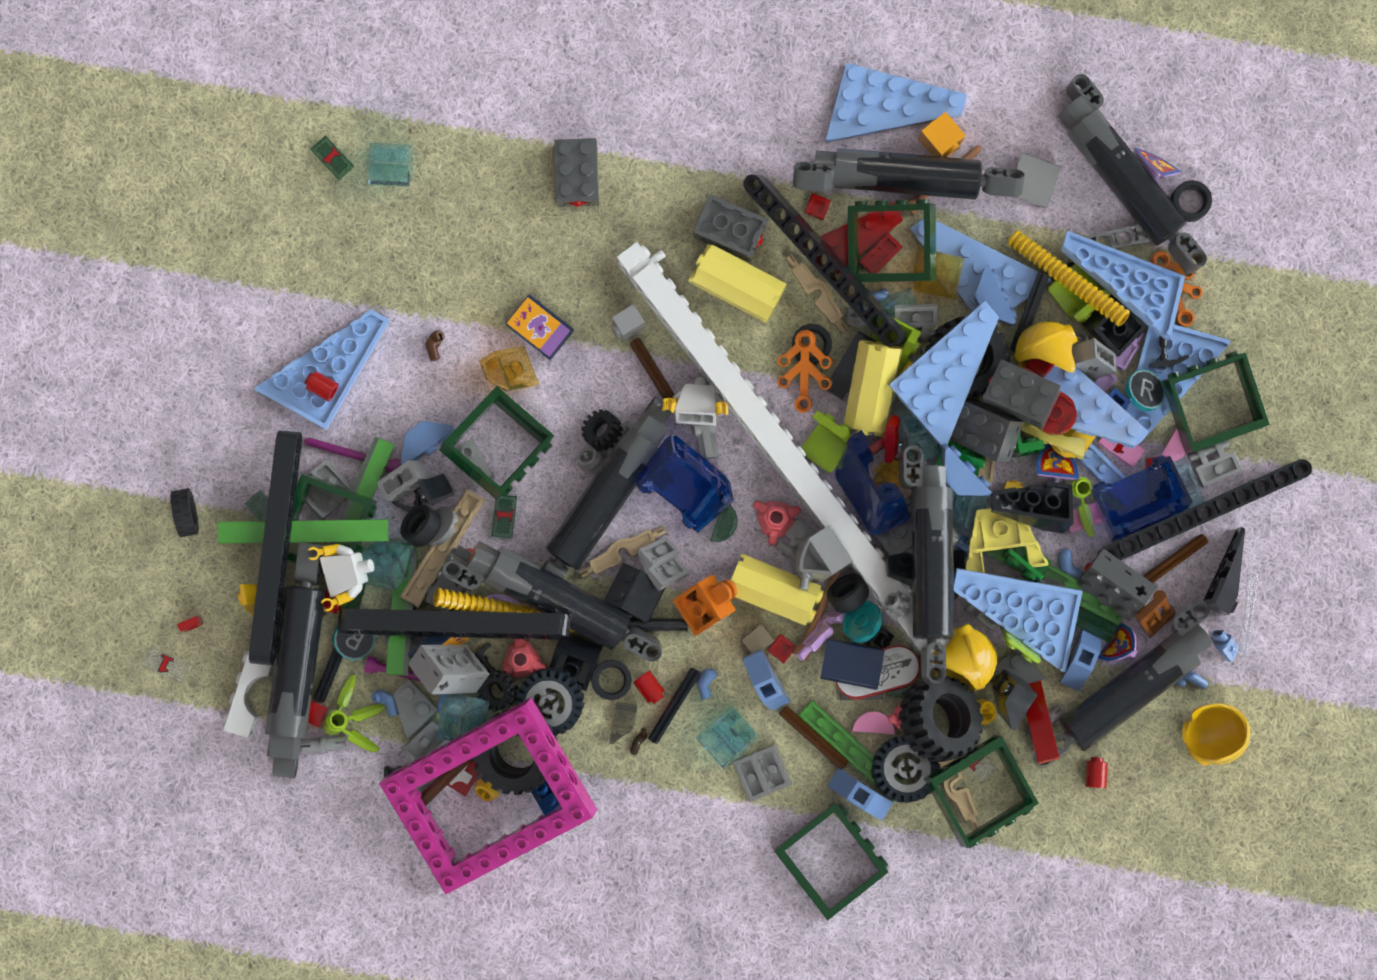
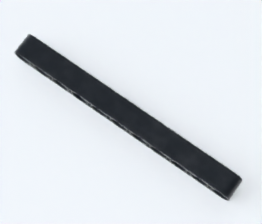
[743,174,906,347]
[249,430,302,666]
[1097,459,1312,561]
[337,608,571,640]

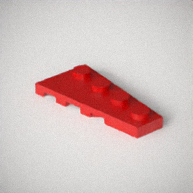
[820,202,903,275]

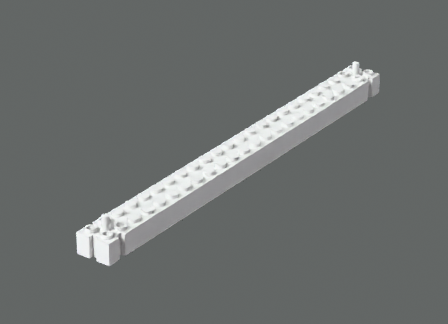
[617,242,950,665]

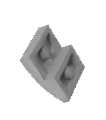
[1016,153,1061,208]
[305,459,353,520]
[637,537,689,591]
[401,719,453,782]
[734,744,792,802]

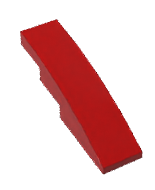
[1026,681,1060,764]

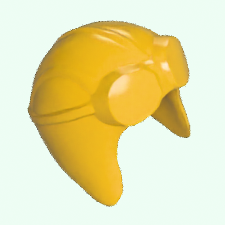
[1014,321,1078,372]
[932,624,997,691]
[1182,703,1250,766]

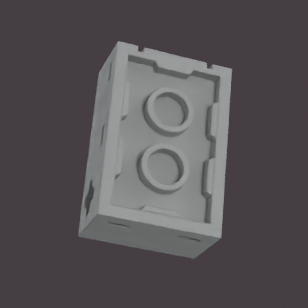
[408,645,489,694]

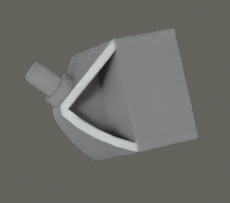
[795,525,853,590]

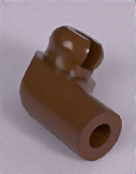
[425,330,445,362]

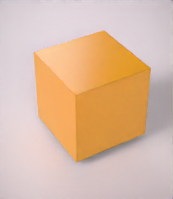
[918,112,966,157]

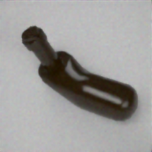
[630,727,648,755]

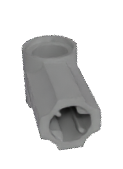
[693,424,719,460]

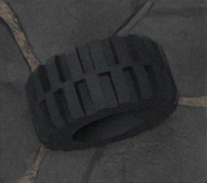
[925,316,1010,398]
[899,676,984,762]
[472,708,558,795]

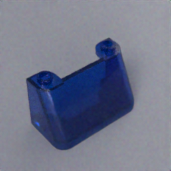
[835,430,910,535]
[636,433,734,533]
[1091,455,1193,542]

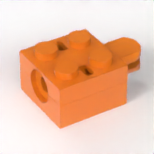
[672,574,737,636]

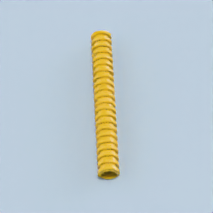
[1008,230,1130,326]
[433,587,574,633]

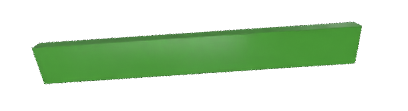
[217,519,389,544]
[967,540,1122,626]

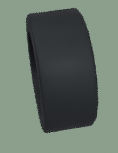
[1170,180,1213,222]
[792,324,832,365]
[400,504,441,547]
[827,573,870,613]
[591,660,632,700]

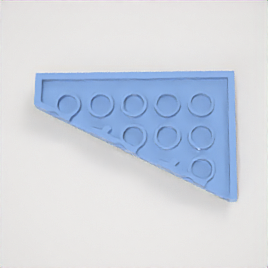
[826,63,967,142]
[910,218,1051,312]
[1060,231,1185,340]
[888,301,999,448]
[254,310,390,430]
[1125,325,1231,445]
[1045,365,1149,449]
[954,568,1083,672]

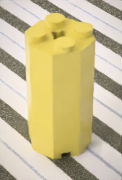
[688,244,787,323]
[844,340,903,437]
[731,554,824,626]

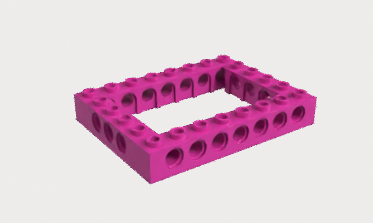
[379,698,598,895]

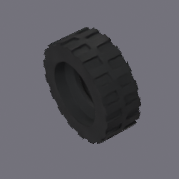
[170,488,199,537]

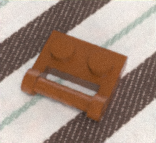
[1135,590,1176,638]

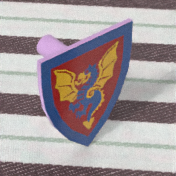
[1134,147,1182,182]
[1036,444,1079,482]
[1098,623,1137,662]

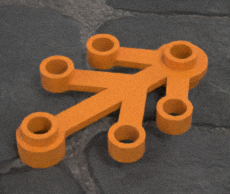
[1150,251,1203,327]
[777,330,833,413]

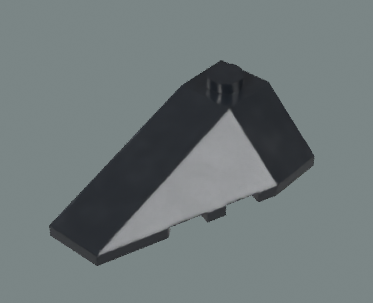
[991,482,1074,534]
[1203,527,1245,616]
[885,550,965,601]

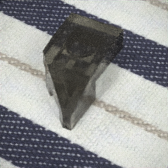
[610,702,638,744]

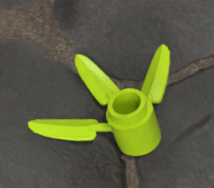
[1065,476,1123,537]
[322,675,386,753]

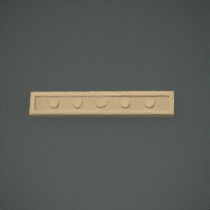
[400,489,485,609]

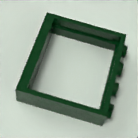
[848,199,936,282]
[1162,350,1270,453]
[439,386,554,500]
[288,473,377,574]
[924,735,1039,848]
[773,802,889,921]

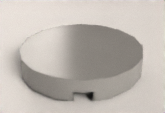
[428,506,458,547]

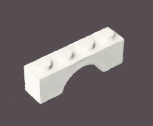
[222,651,276,738]

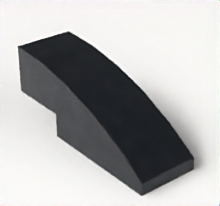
[826,330,876,400]

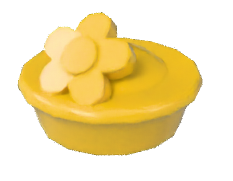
[977,699,996,726]
[475,779,499,802]

